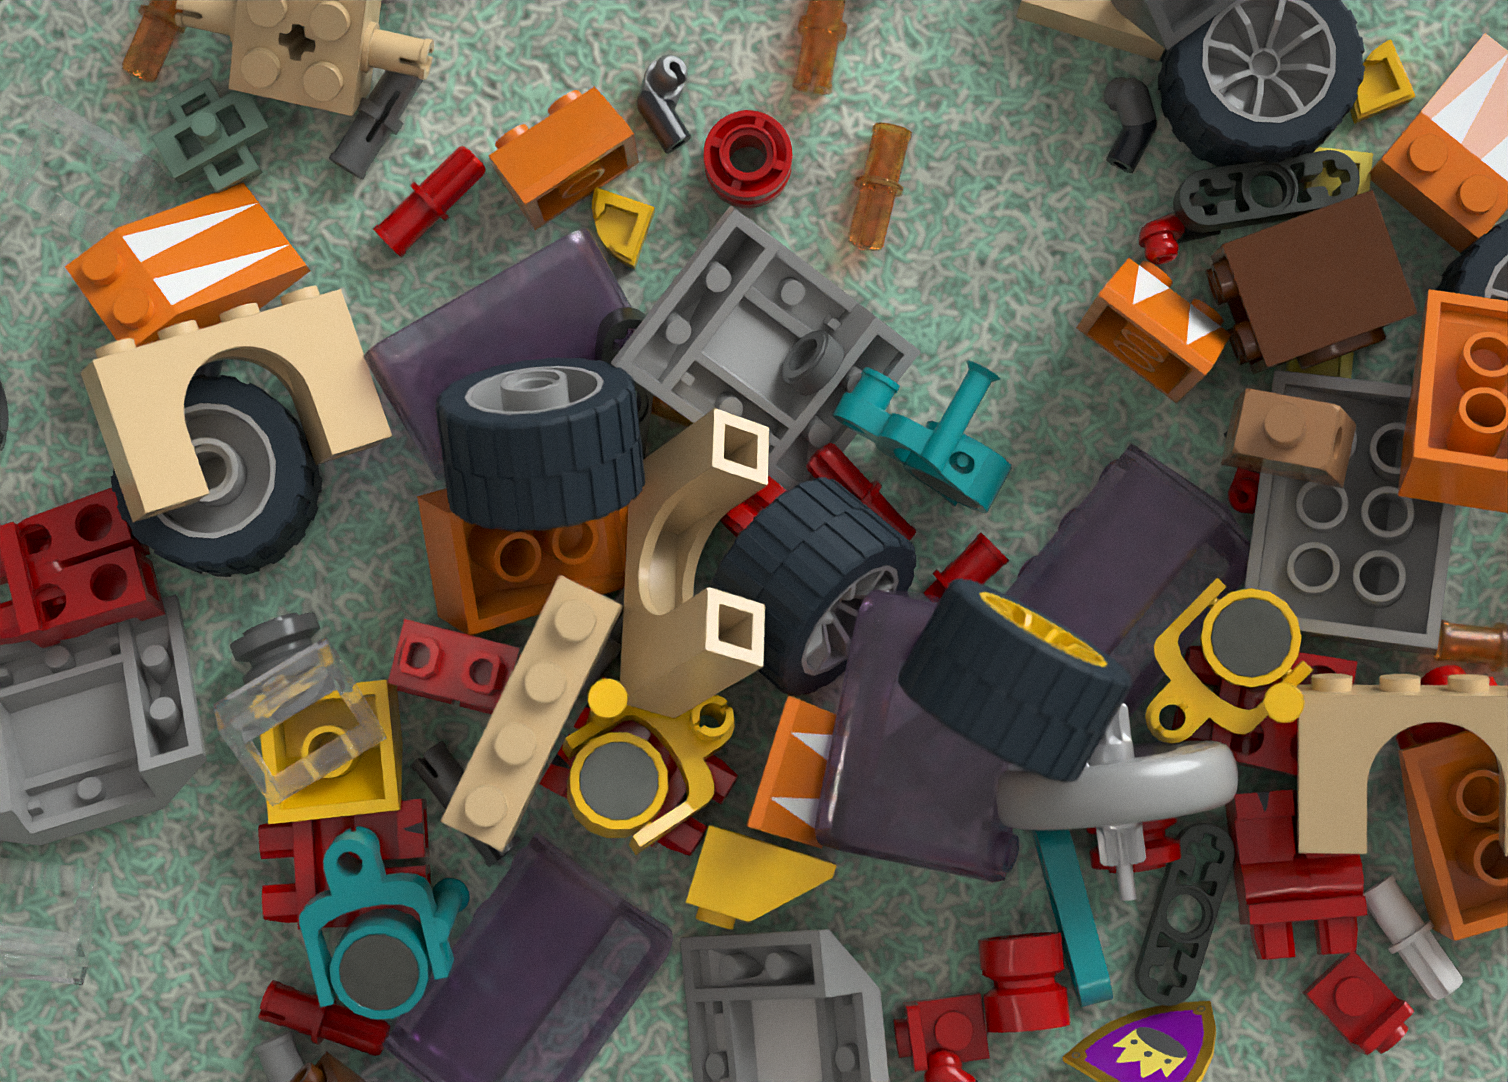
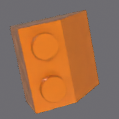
[488,86,639,230]

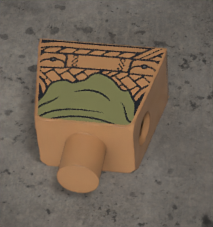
[1221,389,1356,488]

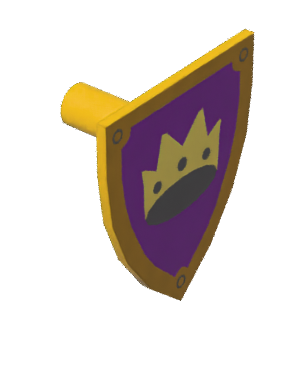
[1062,1001,1217,1082]

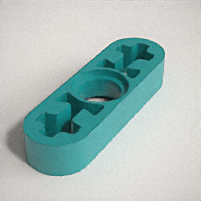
[1032,829,1113,1007]

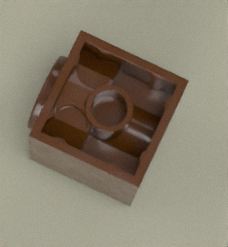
[1205,189,1417,375]

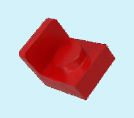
[1302,952,1415,1055]
[893,992,990,1072]

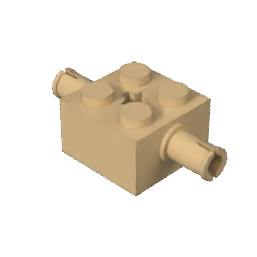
[175,0,434,116]

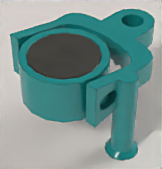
[832,360,1012,513]
[299,826,470,1019]

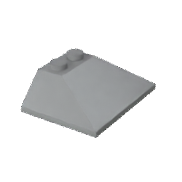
[611,205,921,491]
[0,595,207,846]
[680,929,889,1082]

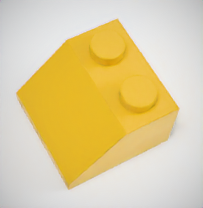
[256,679,403,824]
[685,825,837,930]

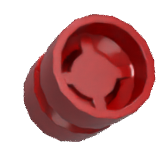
[978,932,1071,1033]

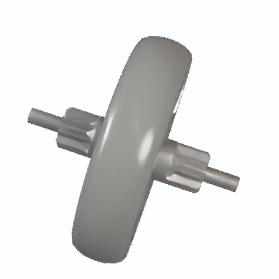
[991,703,1238,901]

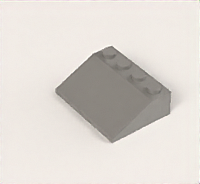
[1244,370,1456,656]

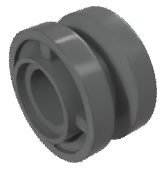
[230,612,333,694]

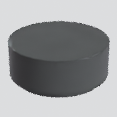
[782,330,844,396]

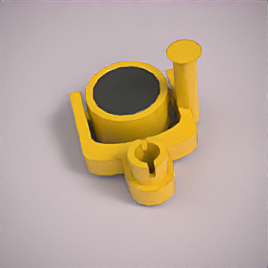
[1145,578,1313,744]
[562,679,735,855]

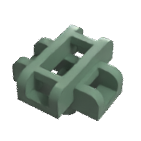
[151,78,272,193]

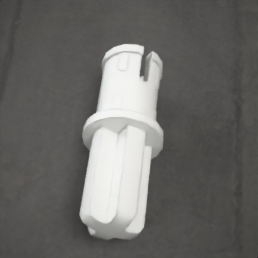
[1363,874,1463,1001]

